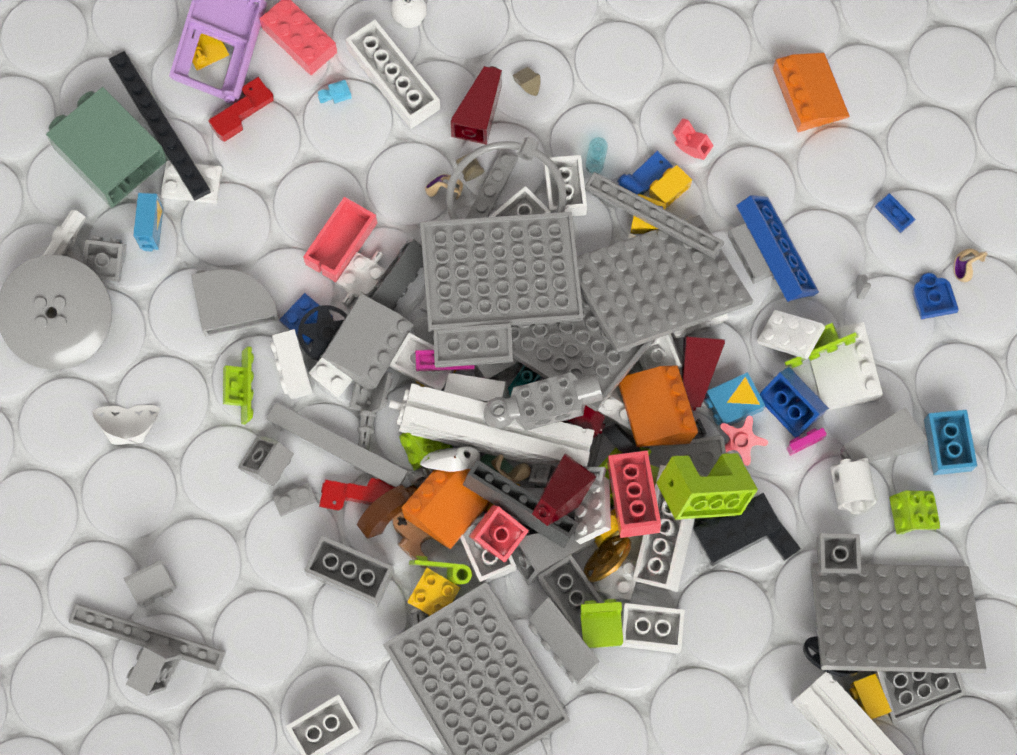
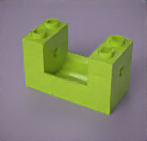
[656,453,758,520]

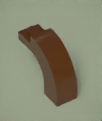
[356,485,417,539]

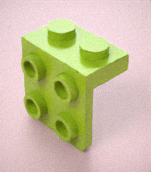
[399,433,453,471]
[889,490,940,534]
[580,599,623,648]

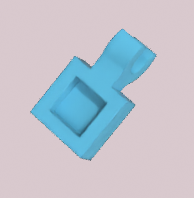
[318,80,352,104]

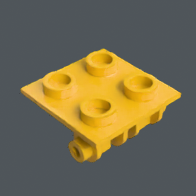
[192,34,229,71]
[407,568,461,617]

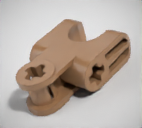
[393,512,445,569]

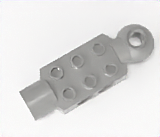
[483,372,603,431]

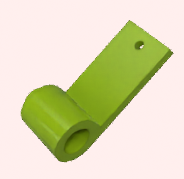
[409,556,472,585]

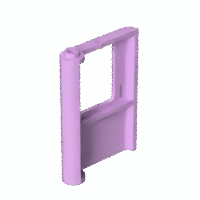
[169,0,267,104]

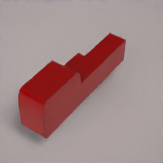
[209,77,274,142]
[319,478,395,511]

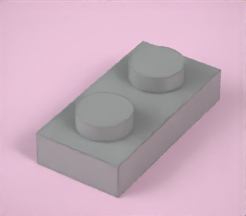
[273,483,317,517]

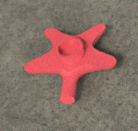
[720,416,768,466]

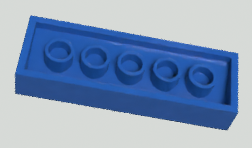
[736,195,819,302]

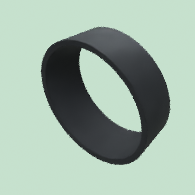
[602,422,641,454]

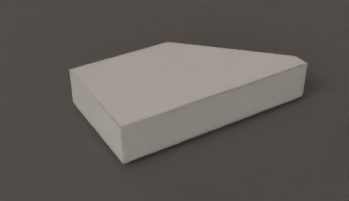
[856,274,871,299]

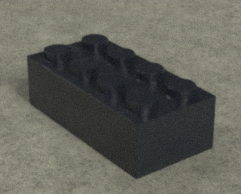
[693,492,782,566]

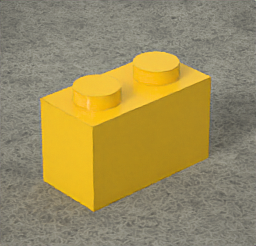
[649,165,692,208]
[849,674,892,720]

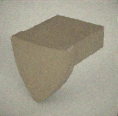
[512,67,541,96]
[456,154,485,182]

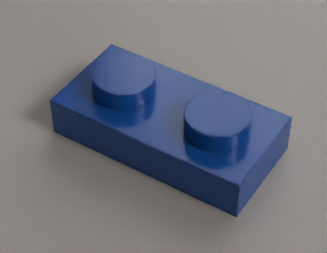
[875,193,916,233]

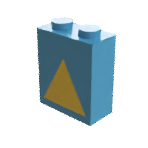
[133,193,163,252]
[704,372,765,426]

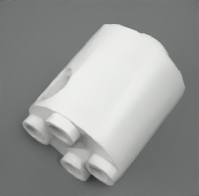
[830,458,877,514]

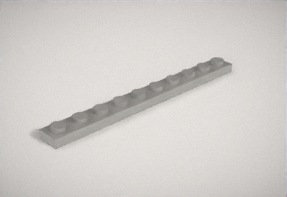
[419,150,518,313]

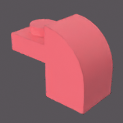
[673,118,713,160]

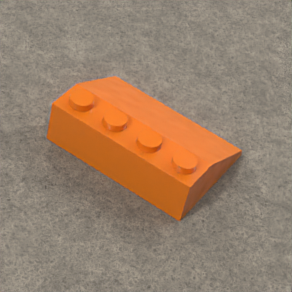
[773,53,850,132]
[619,365,698,447]
[401,456,490,549]

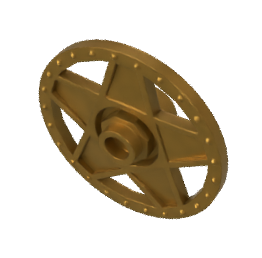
[583,535,632,582]

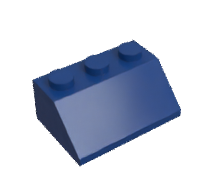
[760,367,829,438]

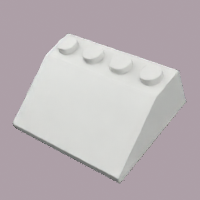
[810,322,883,410]

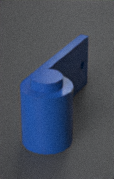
[617,151,673,195]

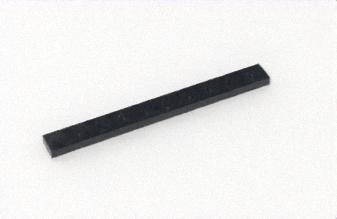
[108,51,211,201]

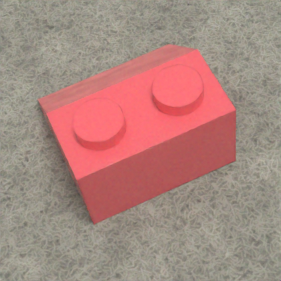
[469,505,529,563]

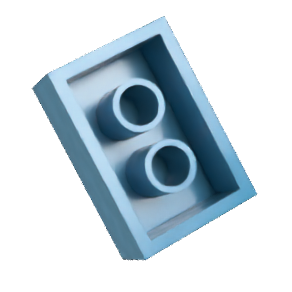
[924,410,977,475]

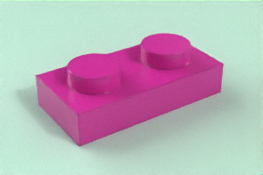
[786,428,827,456]

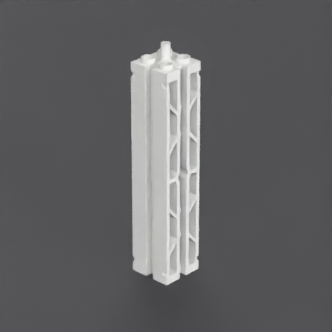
[389,384,594,469]
[791,672,903,755]

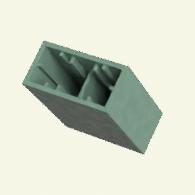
[46,87,168,208]

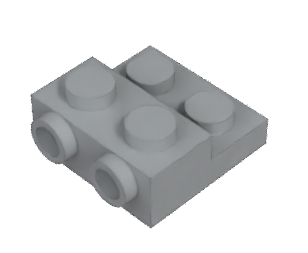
[83,236,126,282]

